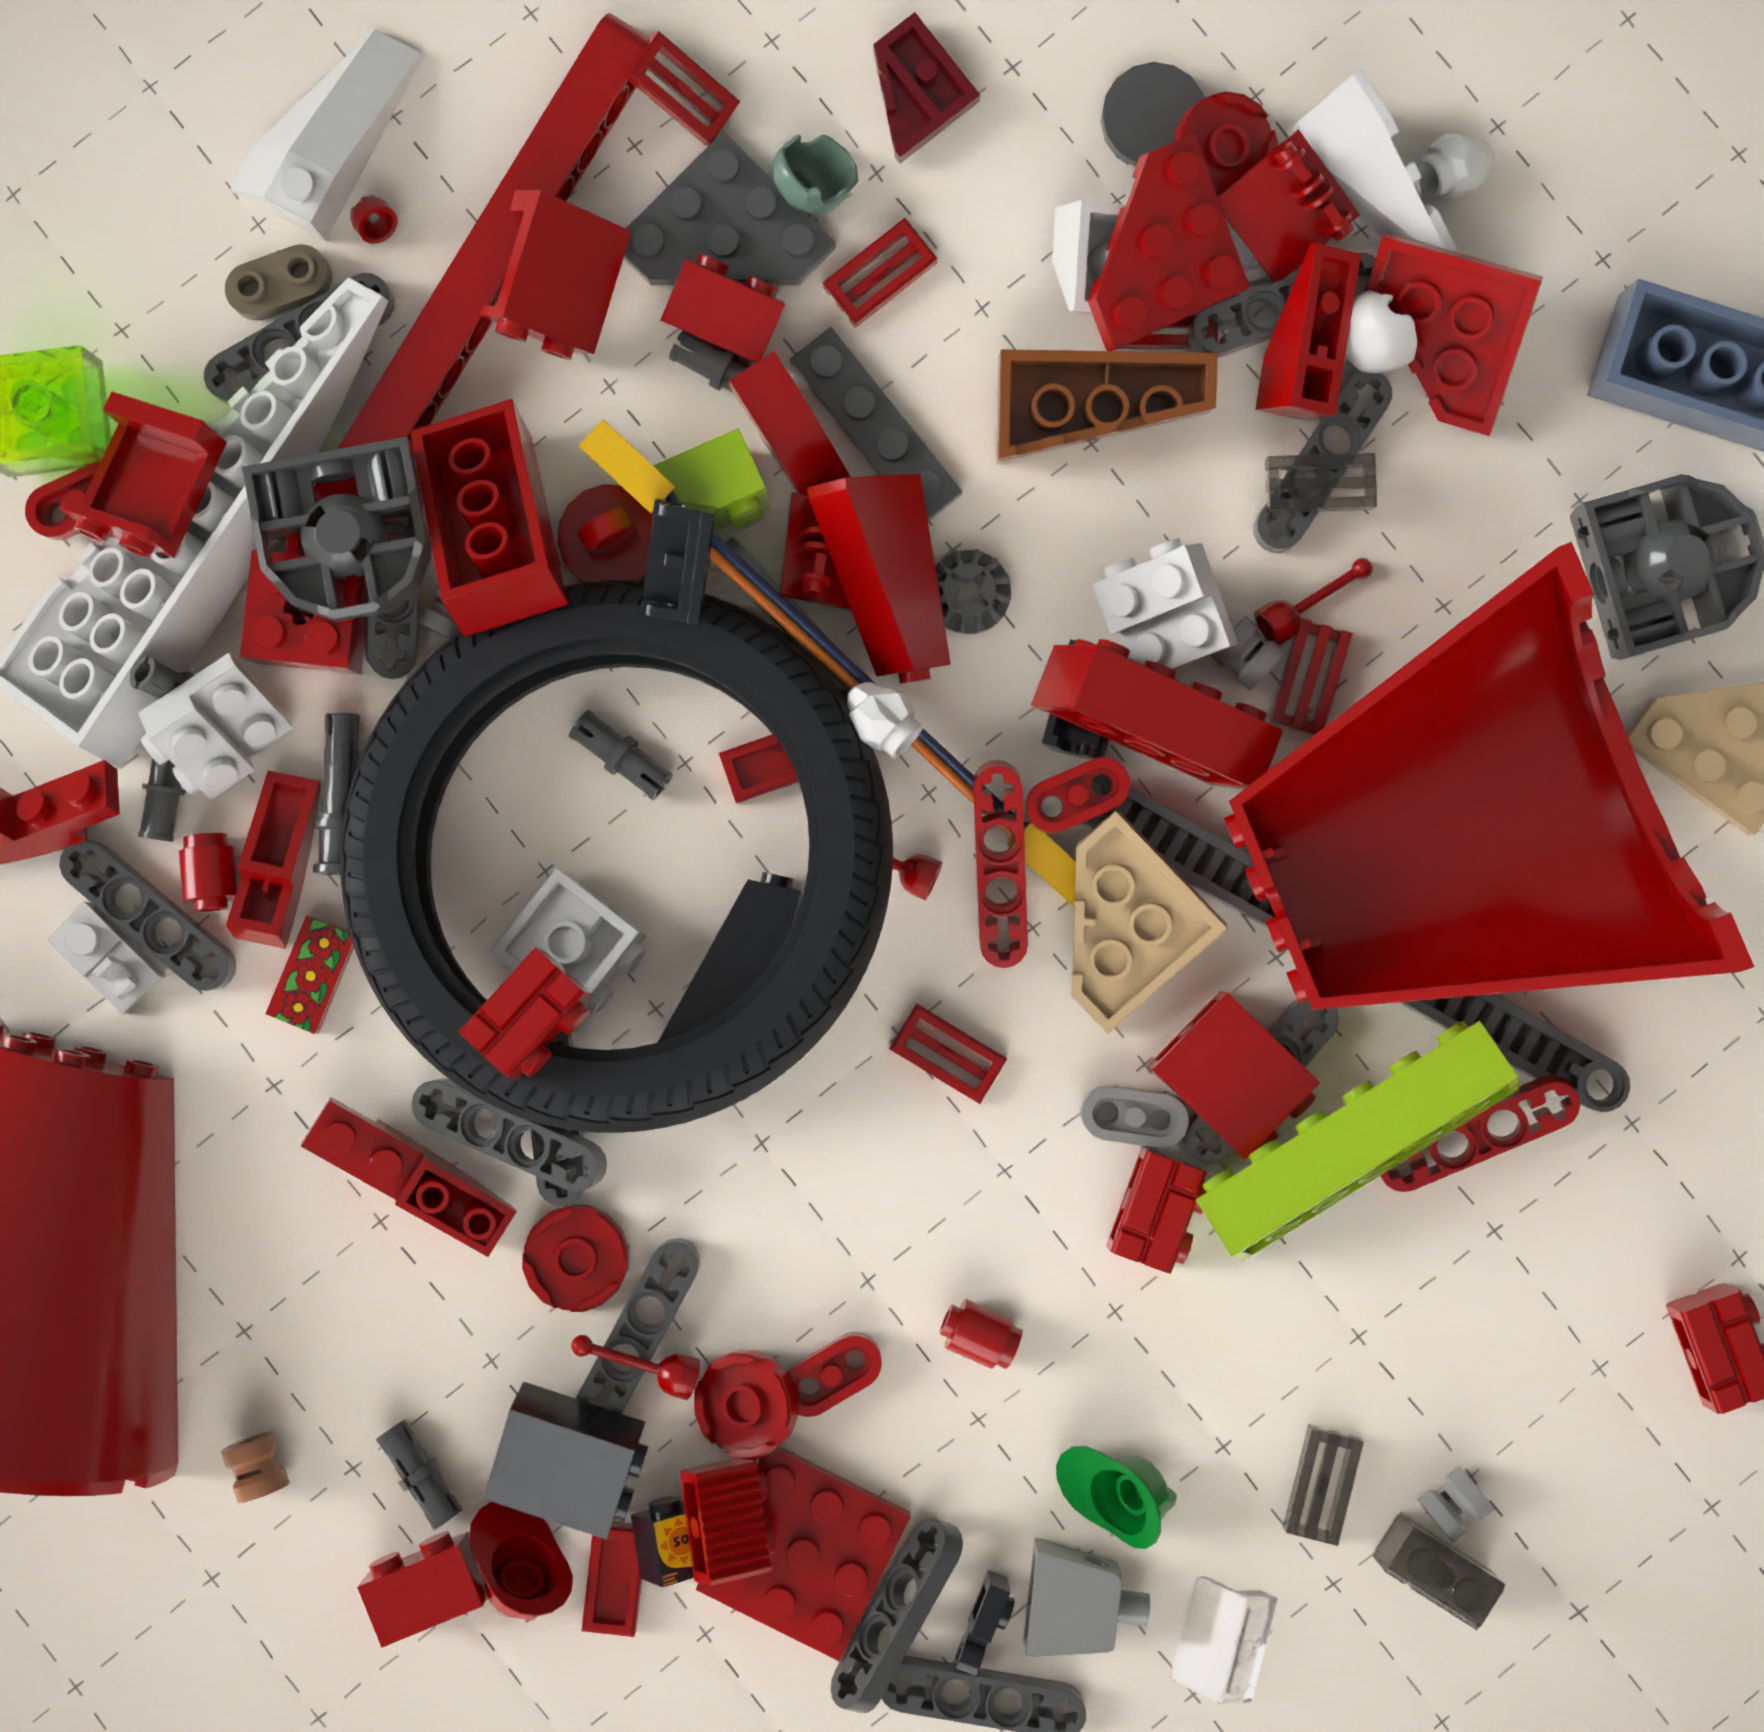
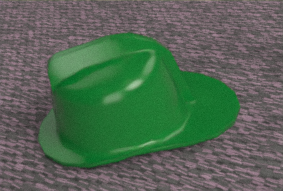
[1056,1446,1177,1549]

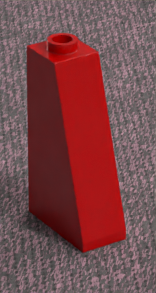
[807,473,951,684]

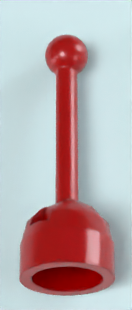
[1254,558,1373,645]
[893,854,943,901]
[571,1335,700,1401]

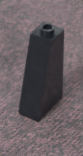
[657,872,803,1043]

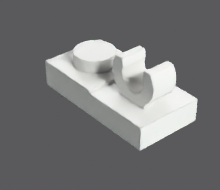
[46,902,165,1015]

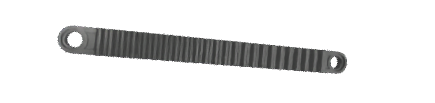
[1083,775,1630,1112]

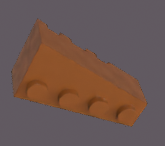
[996,349,1218,463]

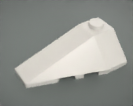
[230,29,423,241]
[1290,69,1459,253]
[1052,200,1268,314]

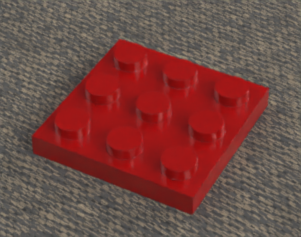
[696,1447,911,1662]

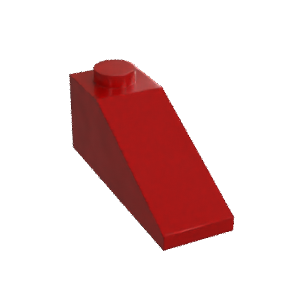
[1255,242,1361,420]

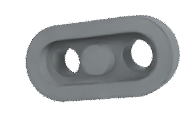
[1080,1085,1189,1148]

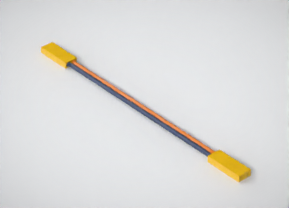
[579,419,1076,907]

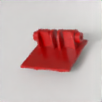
[1217,129,1360,283]
[780,492,851,610]

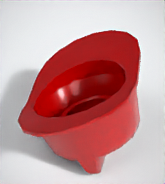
[468,1502,573,1623]

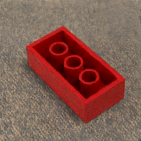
[410,399,568,637]
[1031,639,1284,789]

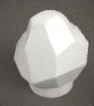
[1416,134,1494,199]
[847,682,923,758]

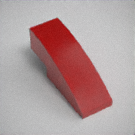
[729,351,851,495]
[226,770,321,949]

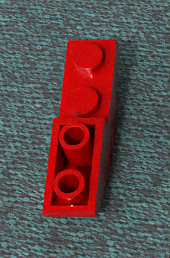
[0,760,120,864]
[301,1096,517,1257]

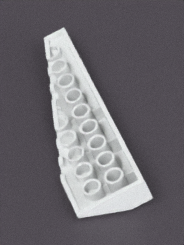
[0,278,388,769]

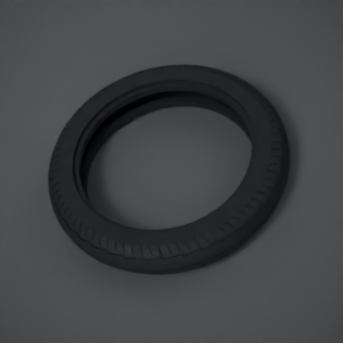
[340,580,893,1133]

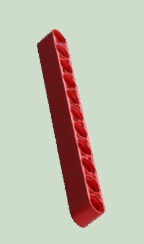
[314,13,649,501]

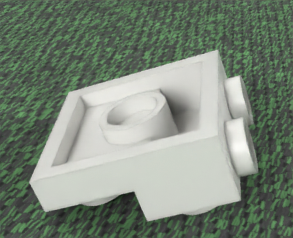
[1093,538,1238,670]
[138,653,293,800]
[490,867,647,1017]

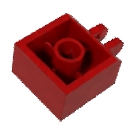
[240,534,366,675]

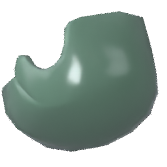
[772,134,859,215]

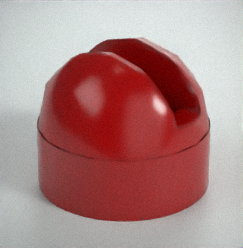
[350,195,398,244]

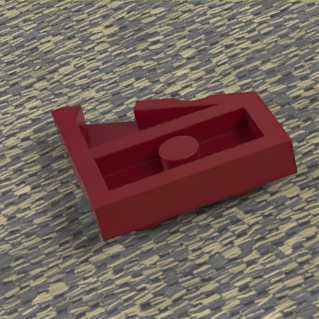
[873,12,980,164]

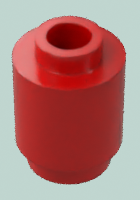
[178,833,237,912]
[939,1299,1023,1369]

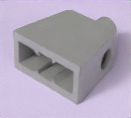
[1023,1538,1150,1657]

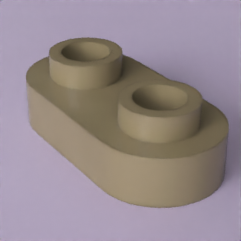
[225,244,332,320]

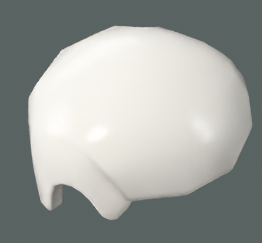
[1345,290,1417,373]

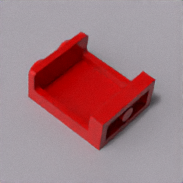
[480,190,632,360]
[59,391,227,558]
[1146,991,1320,1160]

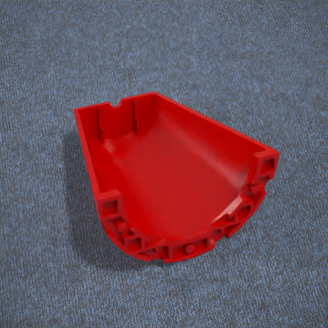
[1224,541,1755,1010]
[0,1023,178,1497]

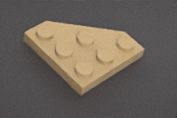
[1626,682,1764,836]
[1071,808,1227,1034]

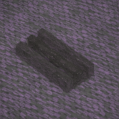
[1265,453,1377,513]
[1283,1424,1364,1546]

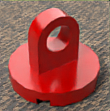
[557,484,654,583]

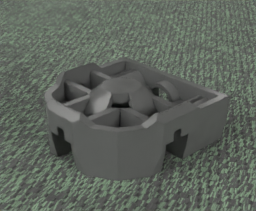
[242,437,431,622]
[1570,474,1764,660]

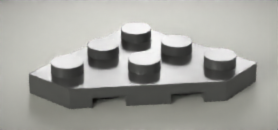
[624,131,836,285]

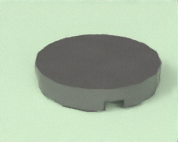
[1100,62,1204,167]

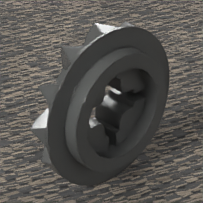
[935,549,1011,634]

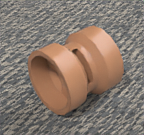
[221,1431,290,1503]

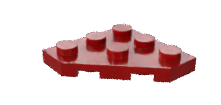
[1087,133,1250,351]
[1367,233,1544,436]

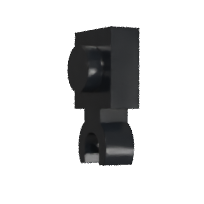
[955,1570,1015,1676]

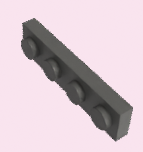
[789,326,963,522]

